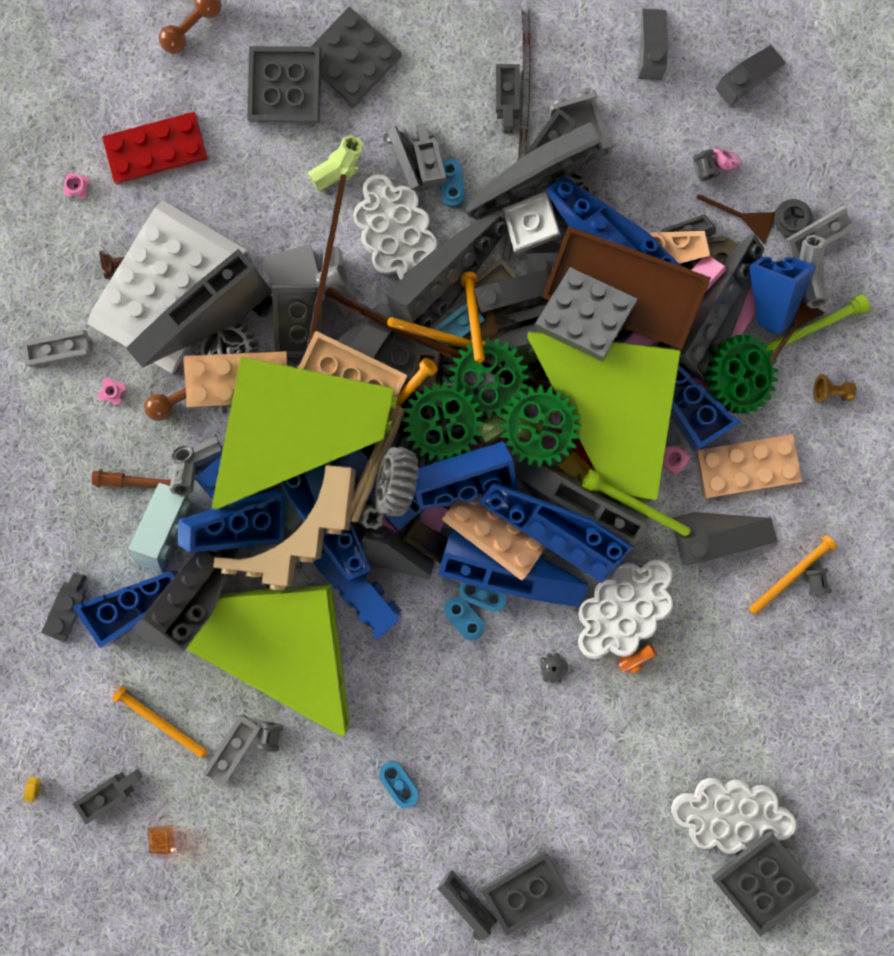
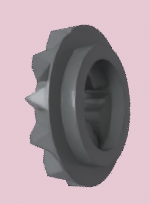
[773,199,813,237]

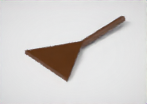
[697,194,775,244]
[769,298,824,363]

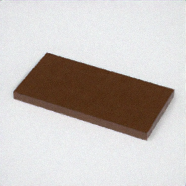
[542,226,711,349]

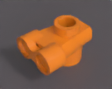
[618,643,657,674]

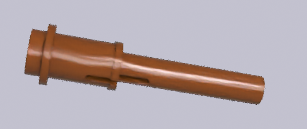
[92,469,171,488]

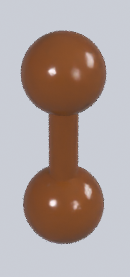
[159,0,222,54]
[144,388,186,421]

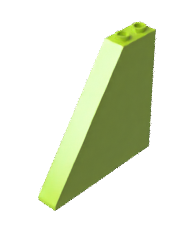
[527,331,680,502]
[212,356,398,509]
[187,584,350,736]

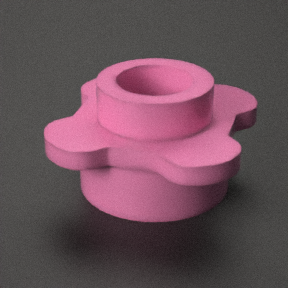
[63,173,90,199]
[98,378,126,405]

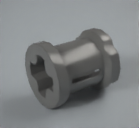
[693,150,721,181]
[805,568,832,595]
[257,721,283,751]

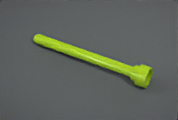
[766,294,871,351]
[582,469,691,536]

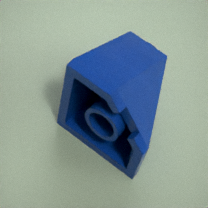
[749,257,816,334]

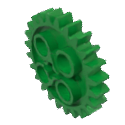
[705,335,779,414]
[449,337,530,418]
[402,381,484,462]
[499,385,582,467]

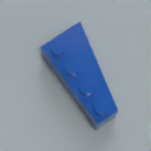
[670,364,741,452]
[178,489,286,552]
[313,552,402,639]

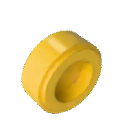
[24,776,41,803]

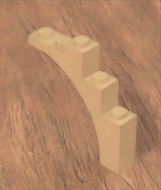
[213,466,356,590]

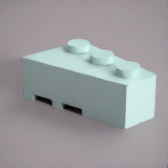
[128,483,191,573]

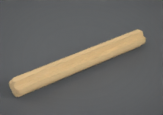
[350,406,406,522]

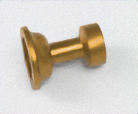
[813,374,856,403]

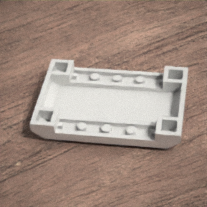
[87,200,247,374]

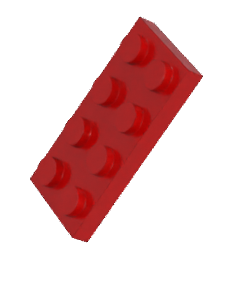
[102,112,208,184]

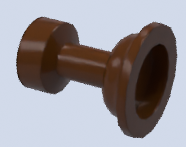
[99,251,124,280]

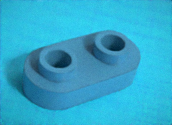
[440,159,465,208]
[459,582,506,612]
[444,597,484,641]
[379,760,419,808]

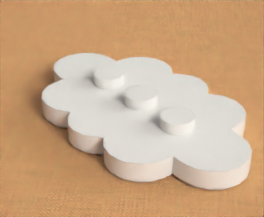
[353,174,438,280]
[578,560,673,659]
[671,778,796,854]

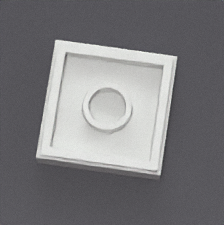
[502,191,562,254]

